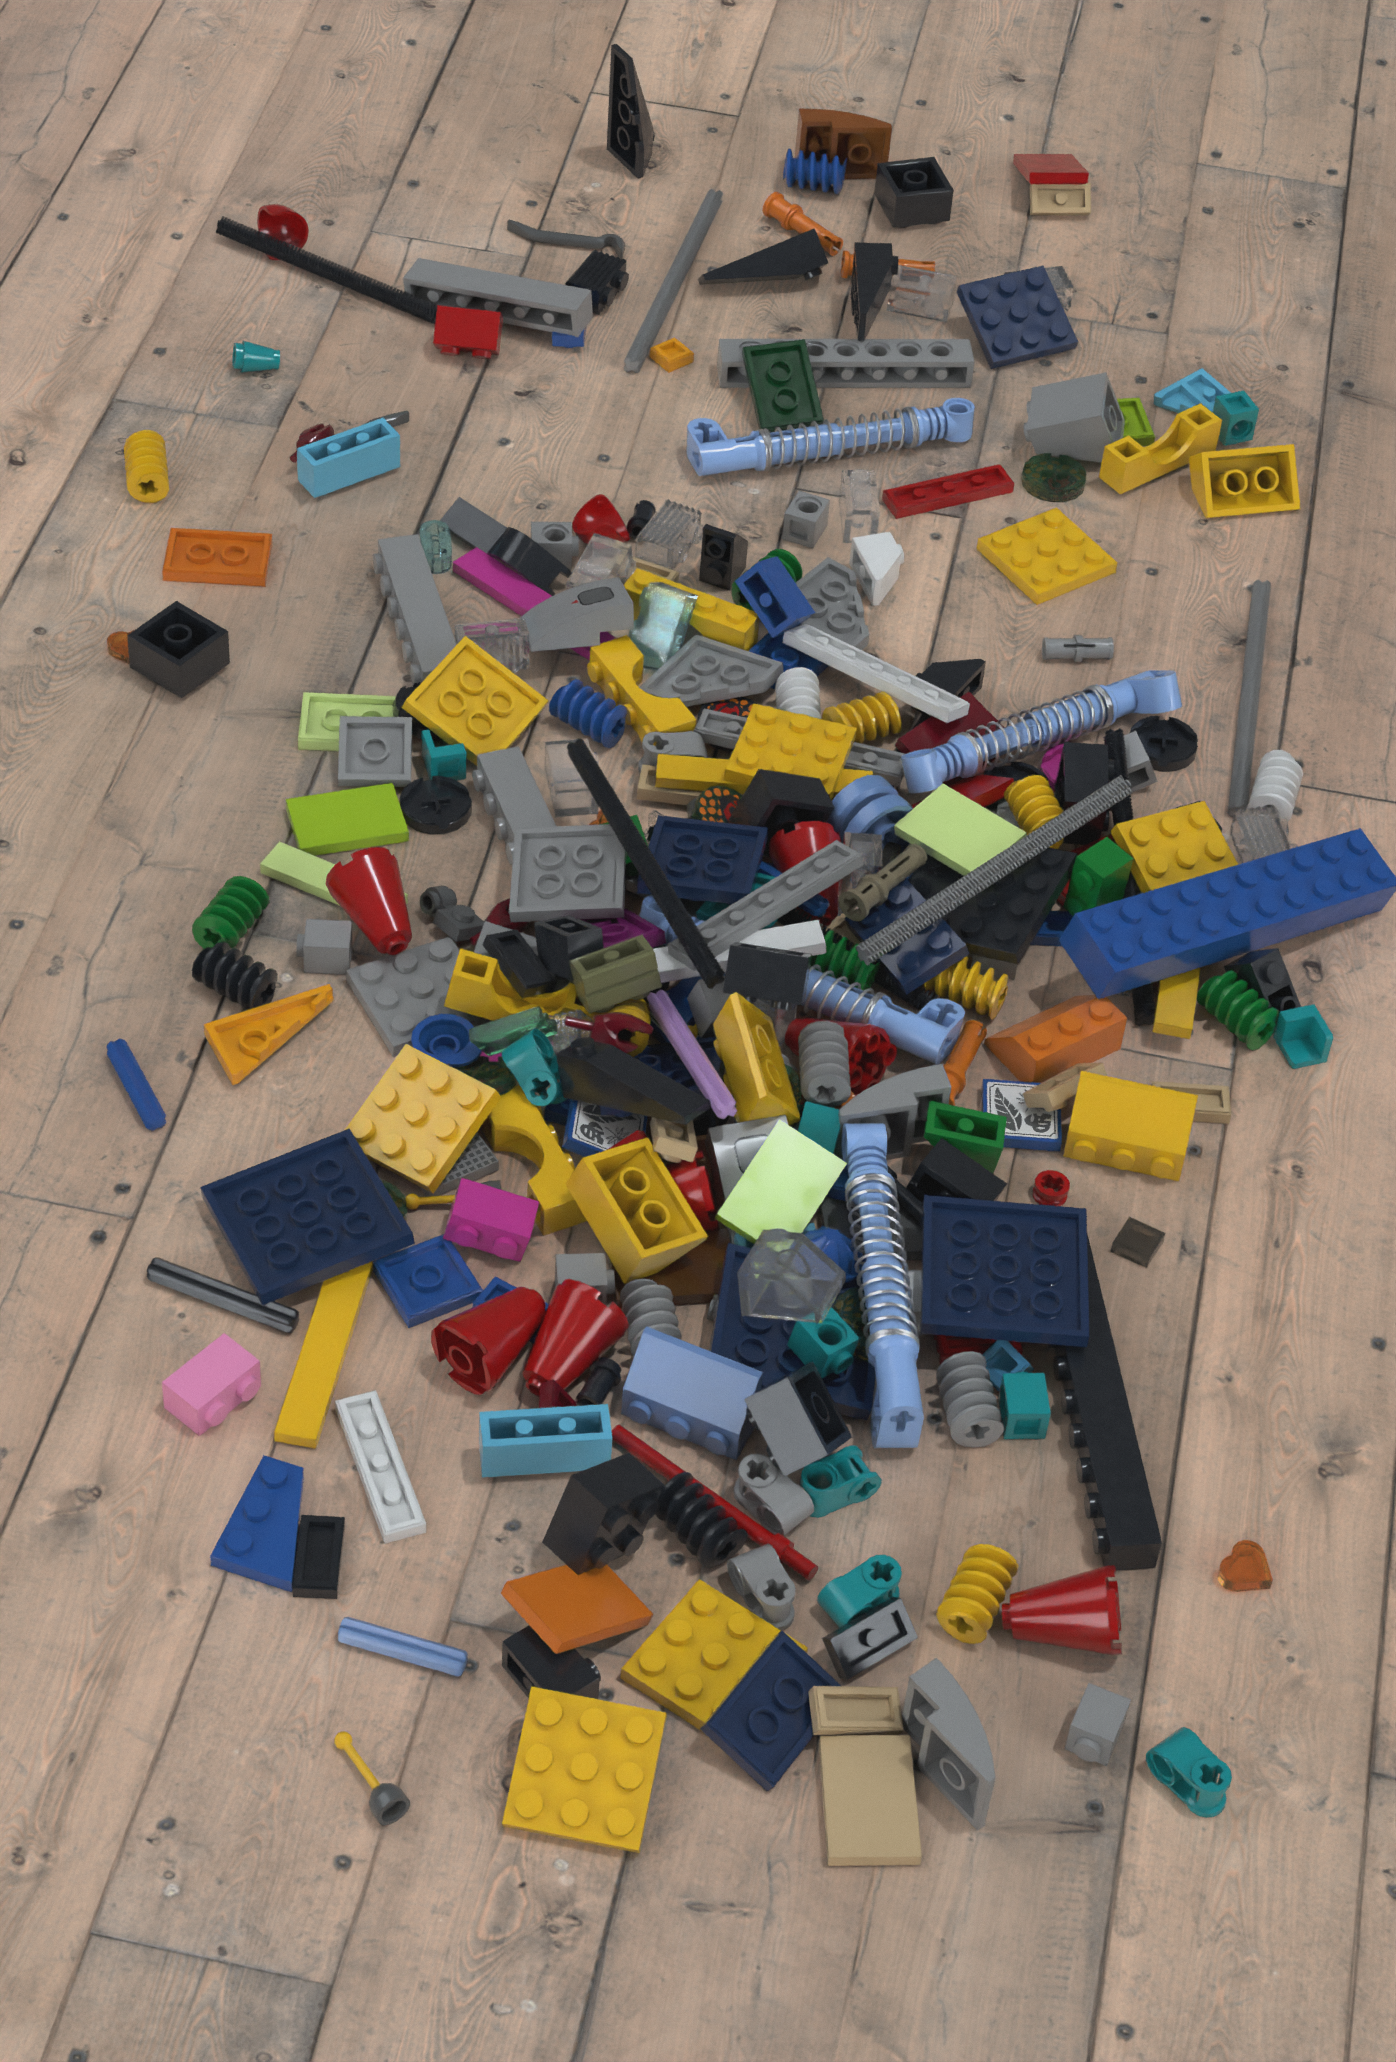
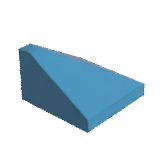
[982,1340,1034,1391]

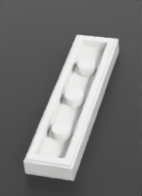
[335,1390,426,1544]

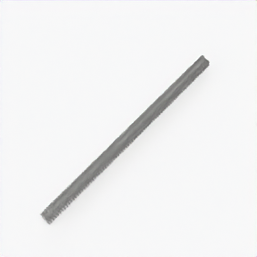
[624,189,723,373]
[1227,579,1271,817]
[855,775,1132,965]

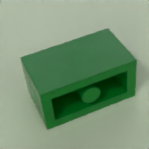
[1063,837,1134,916]

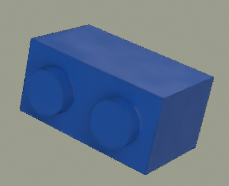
[734,556,815,638]

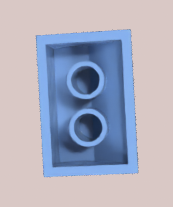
[621,1326,763,1460]

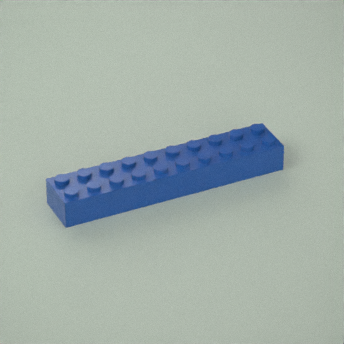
[1059,828,1396,1000]

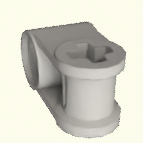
[638,731,708,773]
[733,1454,814,1536]
[727,1544,796,1631]

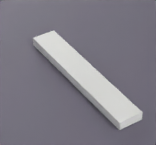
[782,624,970,723]
[653,920,826,983]

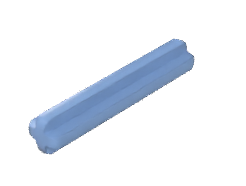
[338,1617,468,1676]

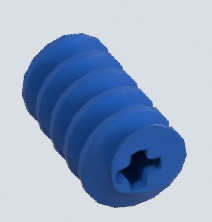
[783,148,847,195]
[549,679,627,748]

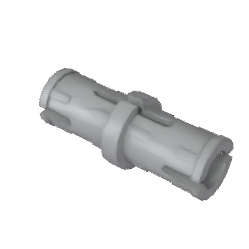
[1042,635,1114,662]

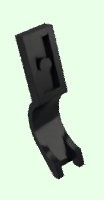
[439,497,572,596]

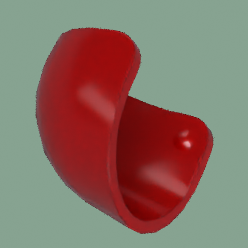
[257,204,309,260]
[572,494,630,549]

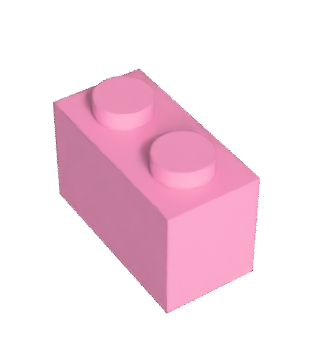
[162,1333,261,1436]

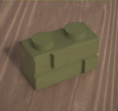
[569,935,662,1014]

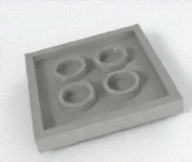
[509,824,627,922]
[346,937,493,1057]

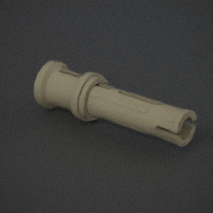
[839,844,927,921]

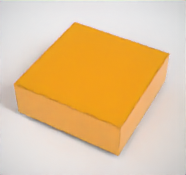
[649,337,694,373]

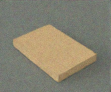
[818,1735,922,1866]

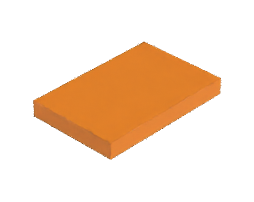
[162,528,273,587]
[501,1565,654,1654]

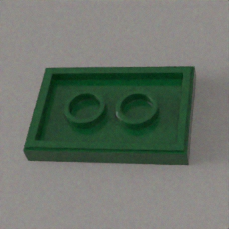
[742,339,824,433]

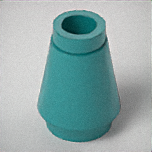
[232,340,280,373]

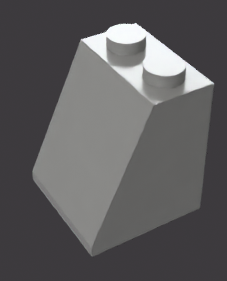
[1024,372,1125,463]

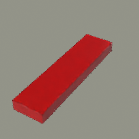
[882,464,1015,519]

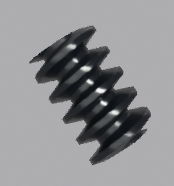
[192,941,278,1010]
[655,1472,748,1568]

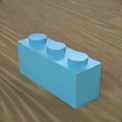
[297,418,400,498]
[479,1404,612,1477]

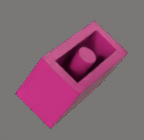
[443,1178,539,1262]

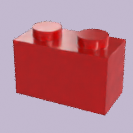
[433,305,503,359]

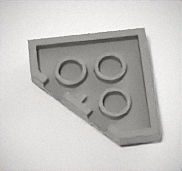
[796,557,869,650]
[639,634,783,707]

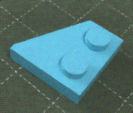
[1154,368,1231,413]

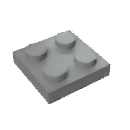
[338,716,412,787]

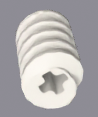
[775,667,822,719]
[1246,750,1303,825]

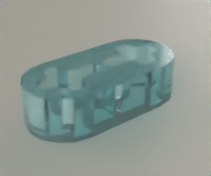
[420,520,452,574]

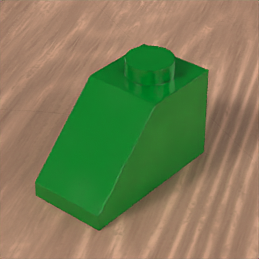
[924,1101,1007,1174]

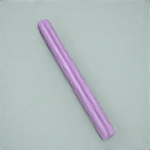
[647,990,737,1119]

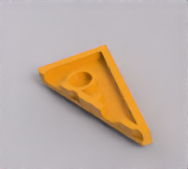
[204,984,334,1085]

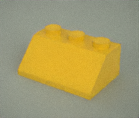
[1189,444,1300,518]
[713,992,801,1125]
[1063,1071,1198,1181]
[566,1137,708,1284]

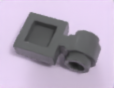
[420,886,485,942]

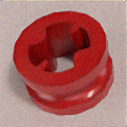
[1032,1170,1070,1206]

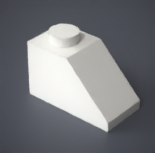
[849,532,904,606]

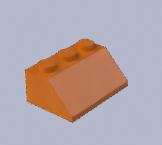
[984,995,1127,1083]

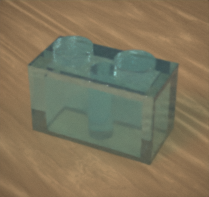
[629,582,698,663]

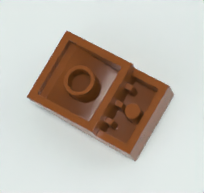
[795,108,892,179]

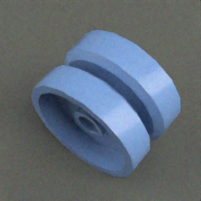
[826,775,913,869]

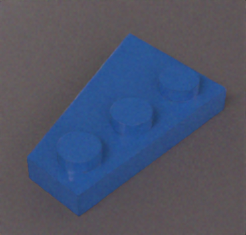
[210,1455,304,1592]

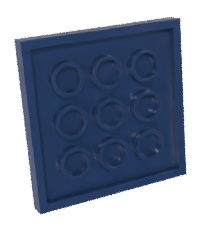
[200,1129,415,1306]
[920,1195,1089,1347]
[709,1243,876,1421]

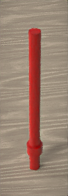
[612,1424,818,1580]

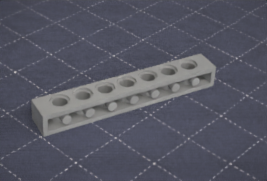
[717,339,974,388]

